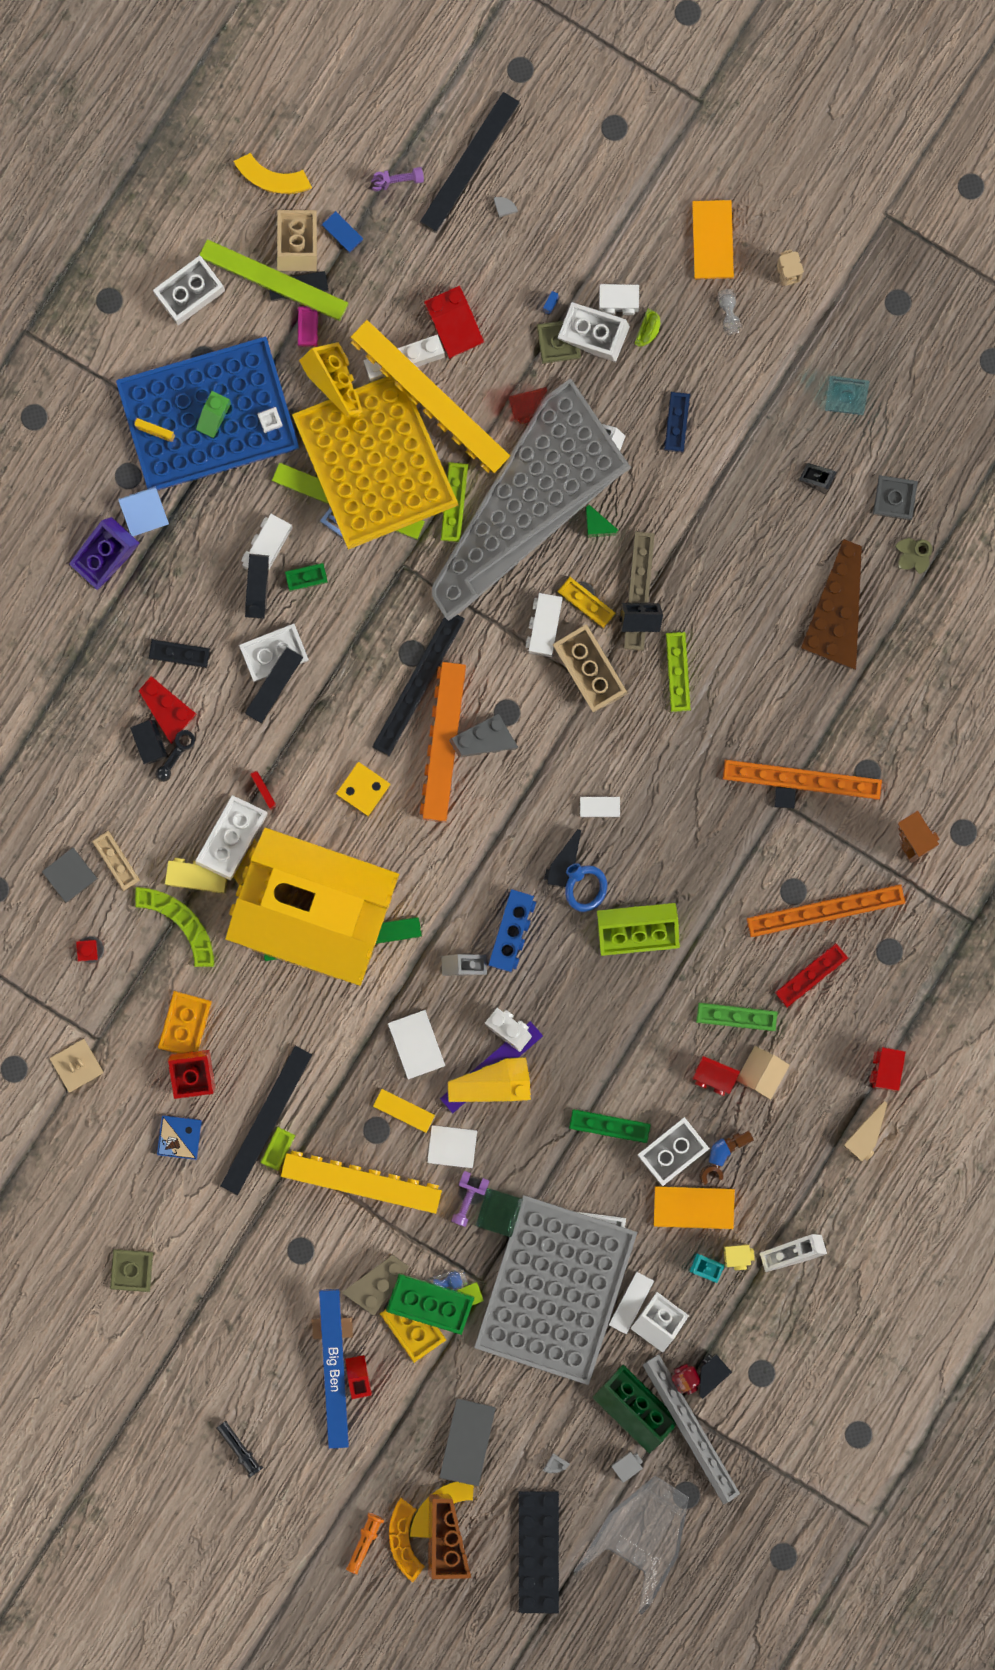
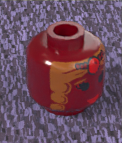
[671,1364,701,1395]

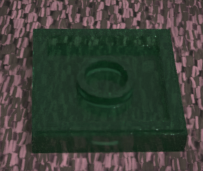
[476,1188,523,1237]

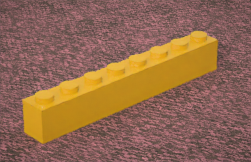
[281,1151,442,1214]

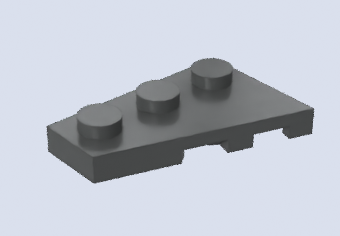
[449,714,519,757]

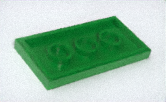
[386,1273,475,1335]

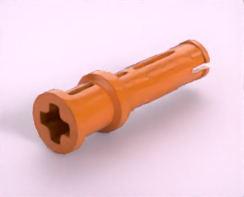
[346,1513,384,1574]

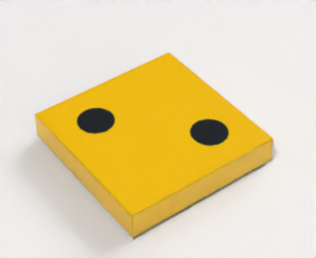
[336,762,391,817]

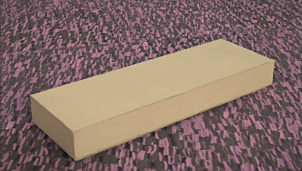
[92,831,140,891]

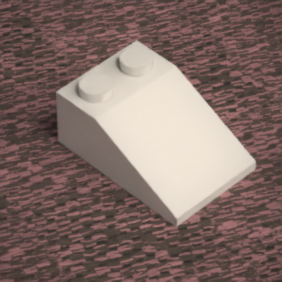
[558,302,630,362]

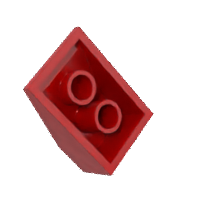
[424,285,485,359]

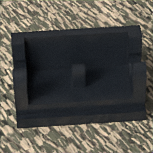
[619,603,663,632]
[130,720,168,764]

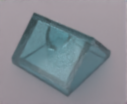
[825,376,869,415]

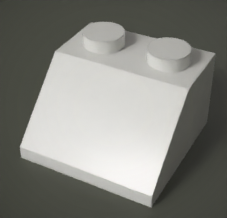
[631,1292,689,1352]

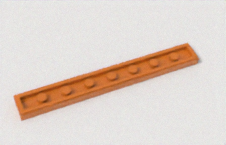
[722,760,882,800]
[746,884,906,938]

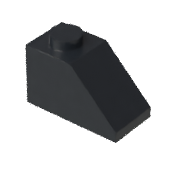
[699,1353,732,1399]

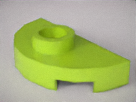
[634,308,661,347]

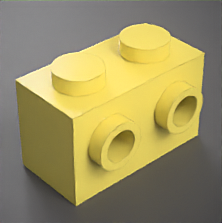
[723,1244,754,1270]

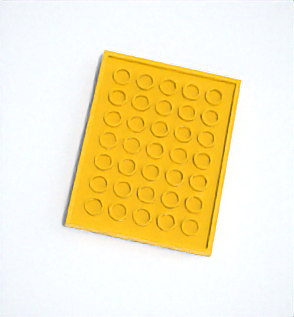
[292,376,458,550]

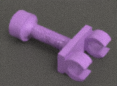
[370,167,424,191]
[451,1171,490,1227]

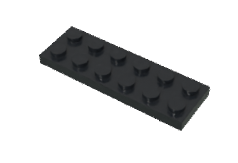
[519,1491,559,1614]

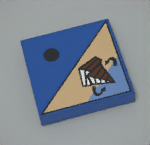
[157,1116,202,1160]

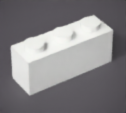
[241,514,292,570]
[525,593,563,658]

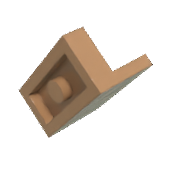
[312,1317,353,1339]

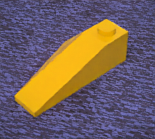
[299,342,363,417]
[448,1057,531,1102]

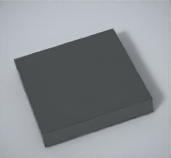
[873,475,918,521]
[42,848,98,903]

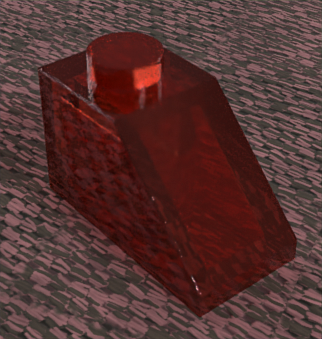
[508,387,547,424]

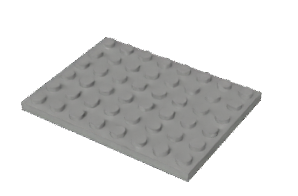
[474,1195,638,1385]

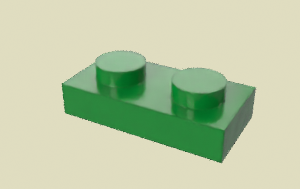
[285,563,328,592]

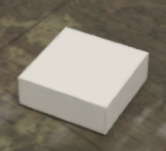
[257,407,283,433]

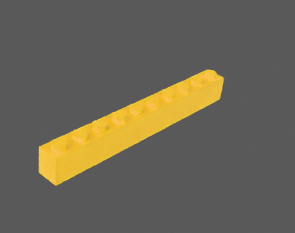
[350,320,510,473]

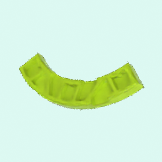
[135,887,215,967]

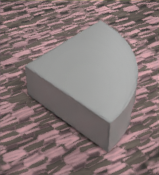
[494,197,518,218]
[543,1453,570,1473]

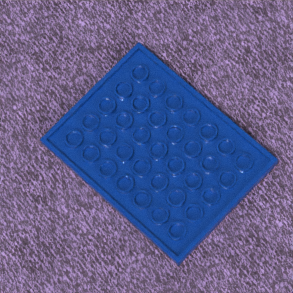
[116,336,300,491]

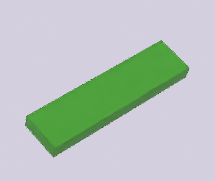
[696,1003,777,1031]

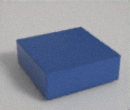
[543,291,559,315]

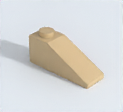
[843,1101,887,1161]

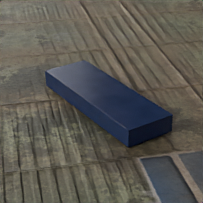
[664,392,690,453]

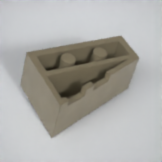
[341,1255,409,1316]

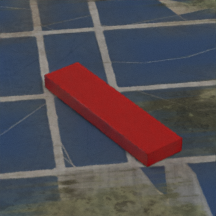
[774,943,848,1008]

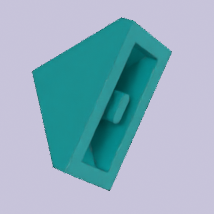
[689,1253,725,1283]

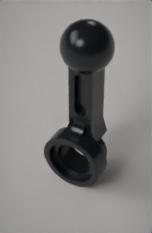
[155,730,195,782]

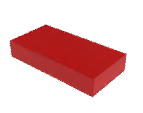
[250,771,277,810]

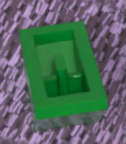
[586,504,618,538]

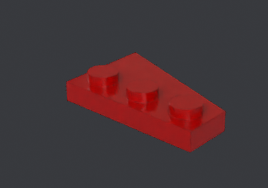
[139,676,197,744]

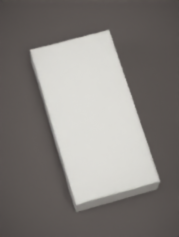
[580,797,620,817]

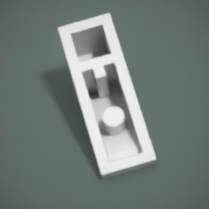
[760,1234,827,1272]

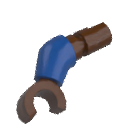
[700,1130,754,1185]

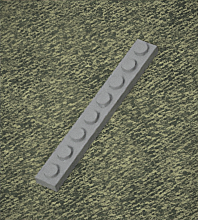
[643,1355,740,1505]

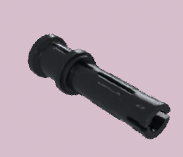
[216,1421,264,1478]

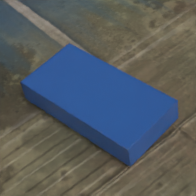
[322,211,363,253]

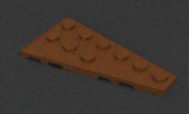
[801,539,862,670]

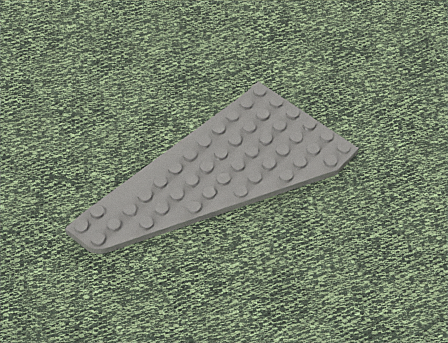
[432,379,631,621]

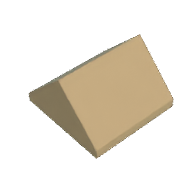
[736,1046,789,1100]

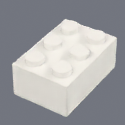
[153,256,225,326]
[637,1117,710,1186]

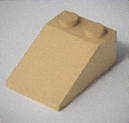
[277,210,317,271]

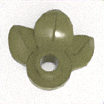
[895,538,932,574]

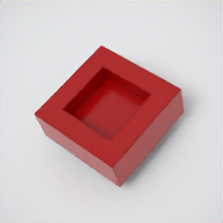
[76,940,98,962]

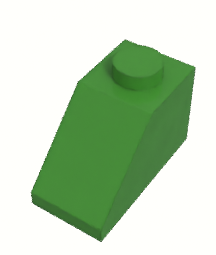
[196,391,231,438]

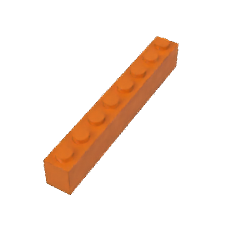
[419,662,466,823]

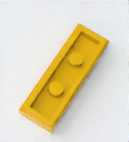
[557,577,616,629]
[373,1089,435,1133]

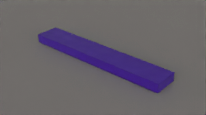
[440,1021,543,1114]

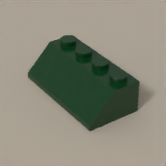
[592,1364,677,1454]

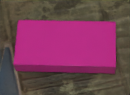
[298,307,318,347]

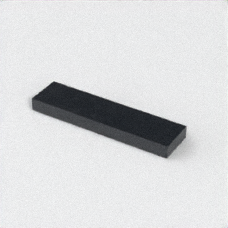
[244,646,304,723]

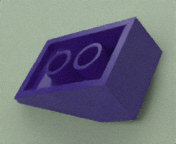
[69,517,140,590]

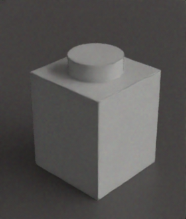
[611,1451,643,1483]

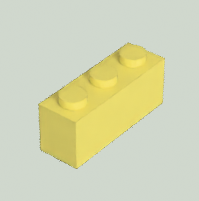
[165,858,227,894]

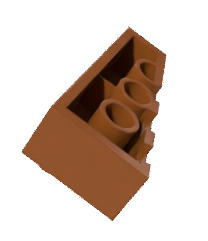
[898,811,940,863]
[428,1494,472,1579]

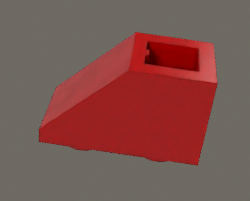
[345,1355,372,1399]

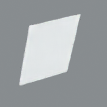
[427,1125,477,1168]

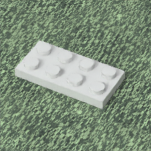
[195,795,267,880]

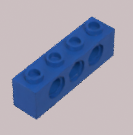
[488,889,536,973]

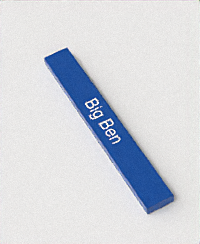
[319,1289,349,1449]

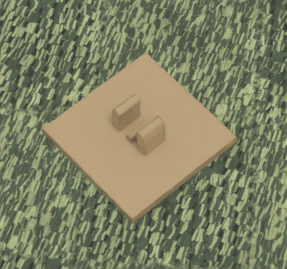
[50,1039,104,1093]

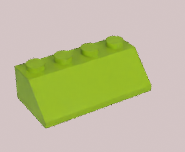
[597,903,680,956]

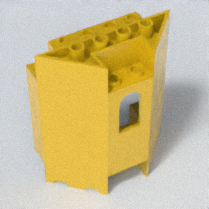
[225,827,400,986]

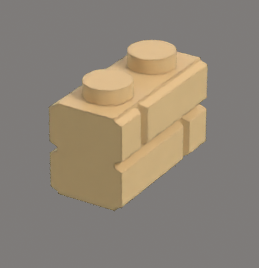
[777,250,804,286]

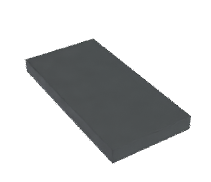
[439,1399,496,1487]

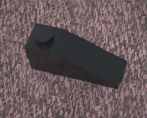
[245,554,269,619]
[544,829,581,888]

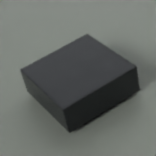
[774,787,796,809]

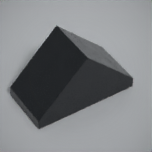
[799,463,837,494]

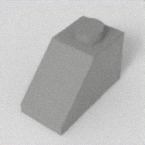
[441,954,487,976]

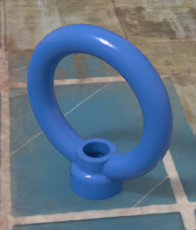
[565,863,607,912]

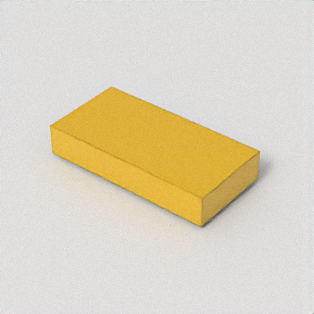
[134,418,175,442]

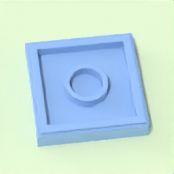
[118,486,169,536]

